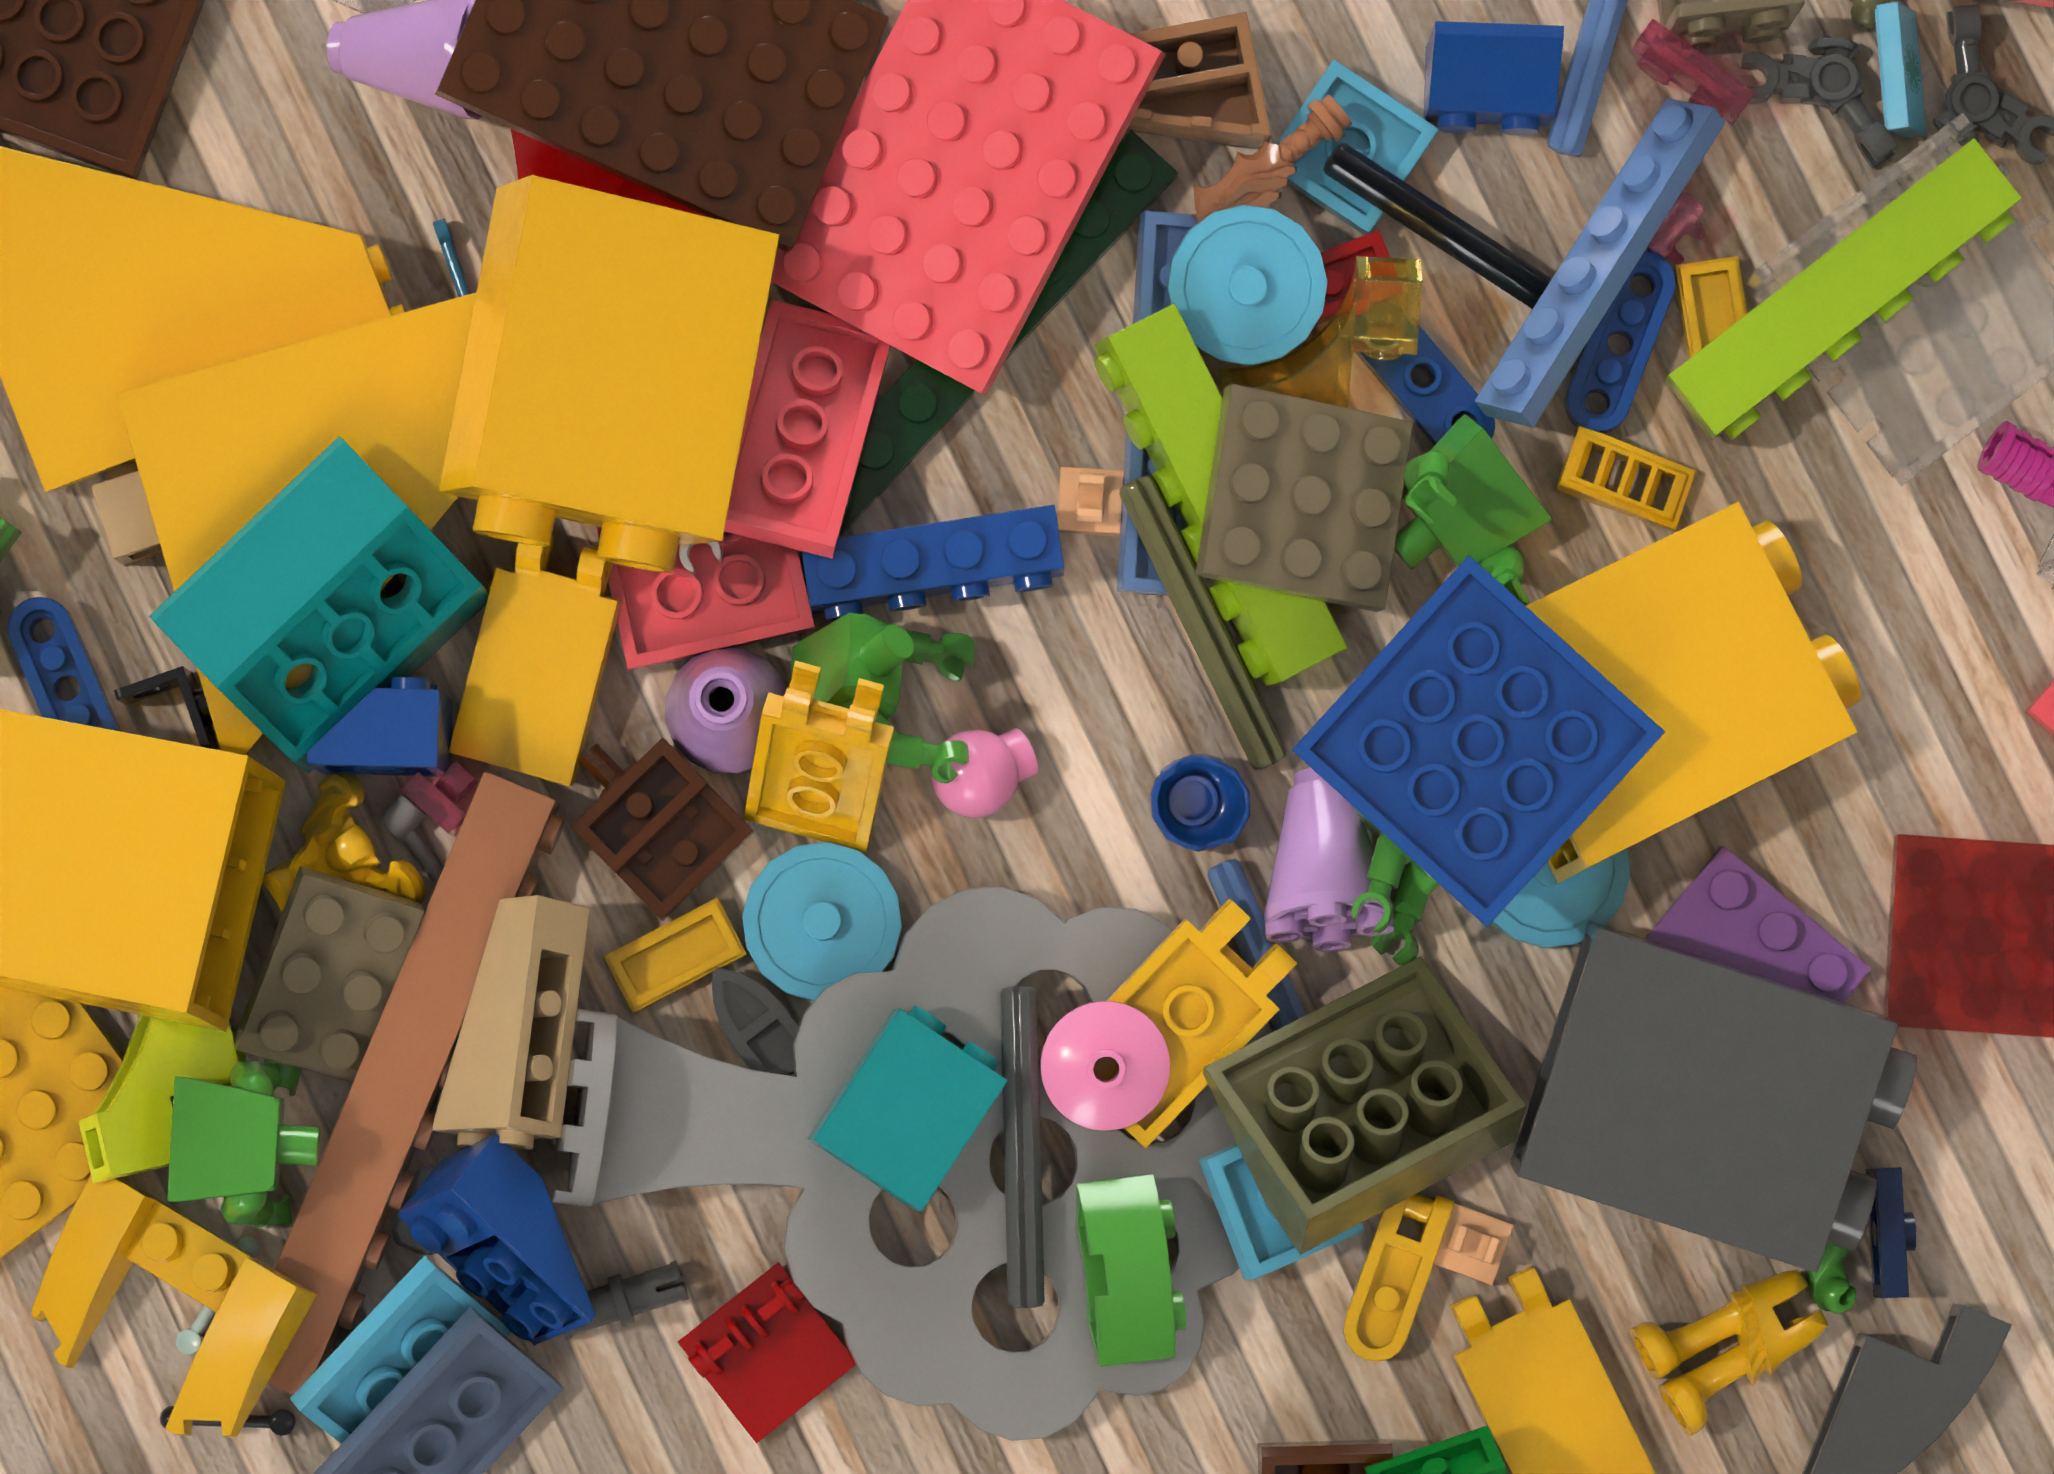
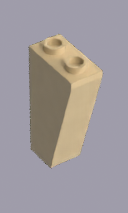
[432,895,590,1149]

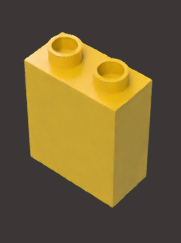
[438,175,780,573]
[1526,501,1861,883]
[0,709,286,1032]

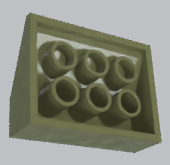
[1203,956,1526,1255]

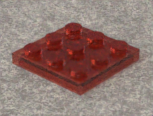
[1884,834,2054,1039]

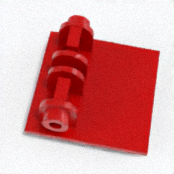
[678,1262,856,1444]

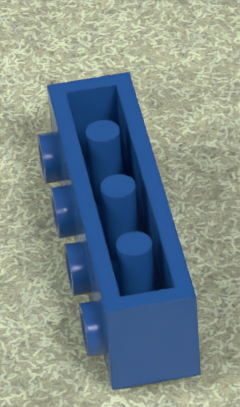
[802,505,1064,621]

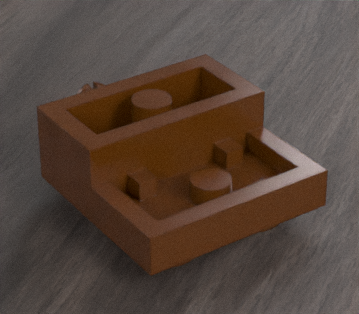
[571,737,754,921]

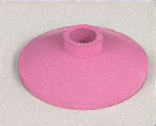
[1041,1001,1170,1131]

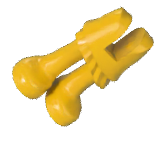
[1630,1269,1829,1437]

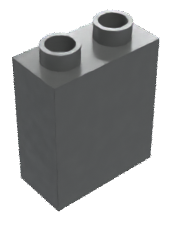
[1510,920,1917,1273]

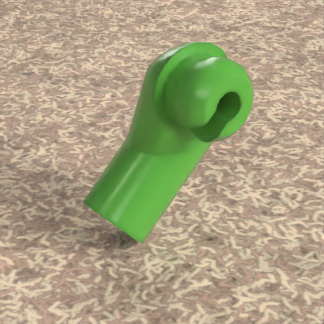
[1805,1244,1857,1314]

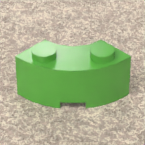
[1076,1174,1186,1367]

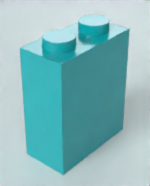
[808,1005,1008,1212]

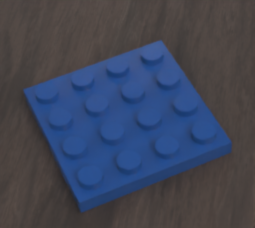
[1292,555,1665,927]

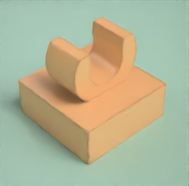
[1057,467,1124,536]
[1434,1203,1514,1286]

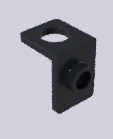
[114,666,219,750]

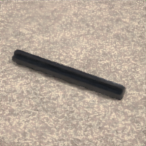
[1323,143,1552,309]

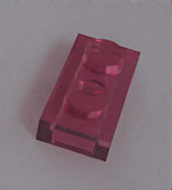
[1631,19,1755,126]

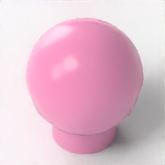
[931,728,1038,818]

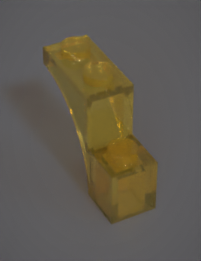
[1219,256,1423,408]

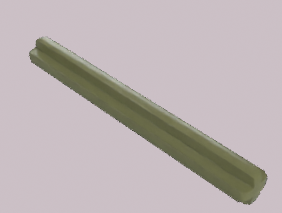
[1119,475,1286,770]

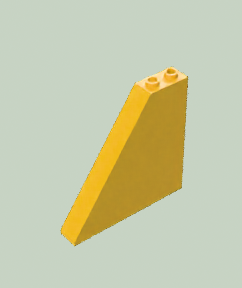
[0,146,406,492]
[116,292,477,755]

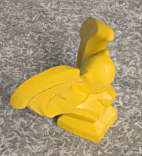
[263,772,426,912]

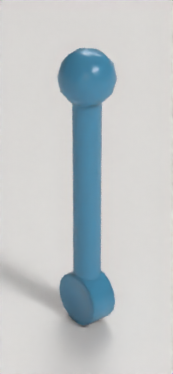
[433,218,471,297]

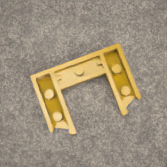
[31,1175,317,1438]

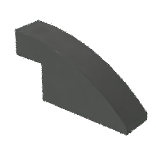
[1802,1304,2012,1474]

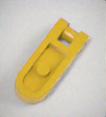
[1342,1193,1455,1362]

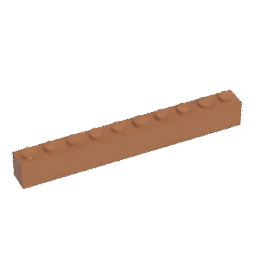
[267,771,565,1394]

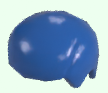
[1150,754,1251,852]

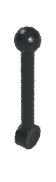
[160,1406,296,1436]

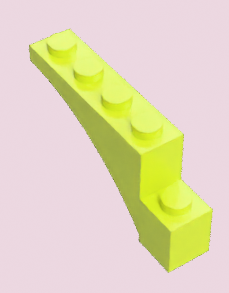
[79,1015,246,1184]

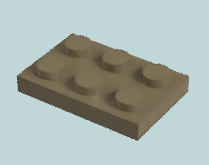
[234,866,425,1083]

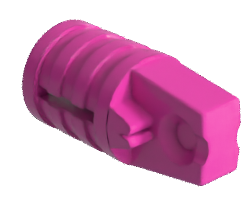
[1977,421,2054,508]

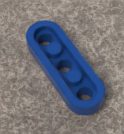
[1565,251,1675,434]
[1348,298,1495,446]
[7,597,122,732]

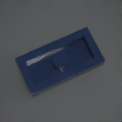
[1866,1167,1916,1298]

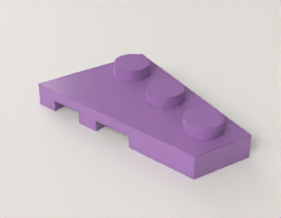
[1645,845,1871,1002]

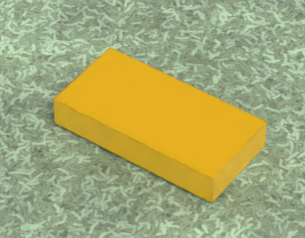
[1673,256,1747,360]
[603,898,747,1014]

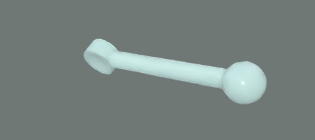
[176,1235,259,1355]

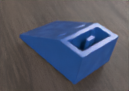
[397,1133,596,1345]

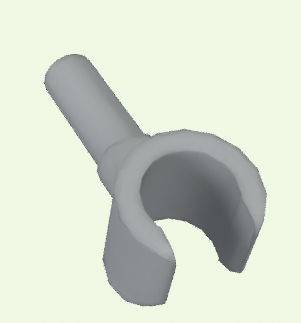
[384,795,443,883]

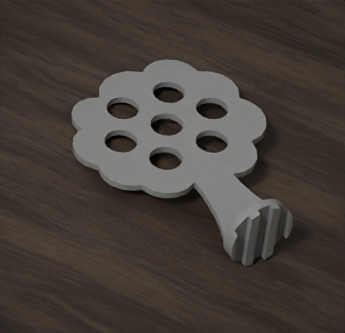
[551,887,1272,1441]

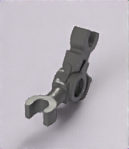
[1933,4,2054,165]
[1741,35,1898,169]

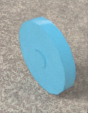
[1167,204,1328,365]
[742,842,902,1002]
[1492,848,1631,948]

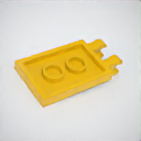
[448,535,622,786]
[743,661,894,853]
[1093,898,1297,1149]
[1449,1266,1655,1474]

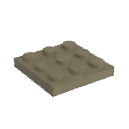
[1195,384,1413,612]

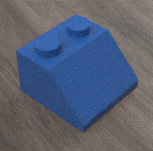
[1424,21,1564,136]
[307,677,453,777]

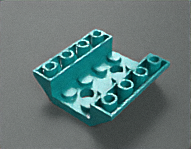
[149,436,489,774]

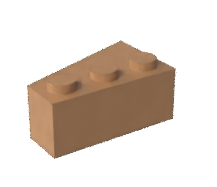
[1126,12,1271,149]

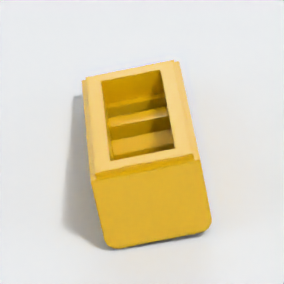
[1555,425,1696,532]

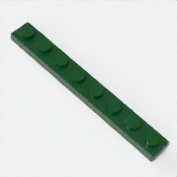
[839,130,1178,537]

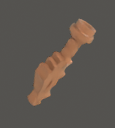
[1191,94,1352,224]

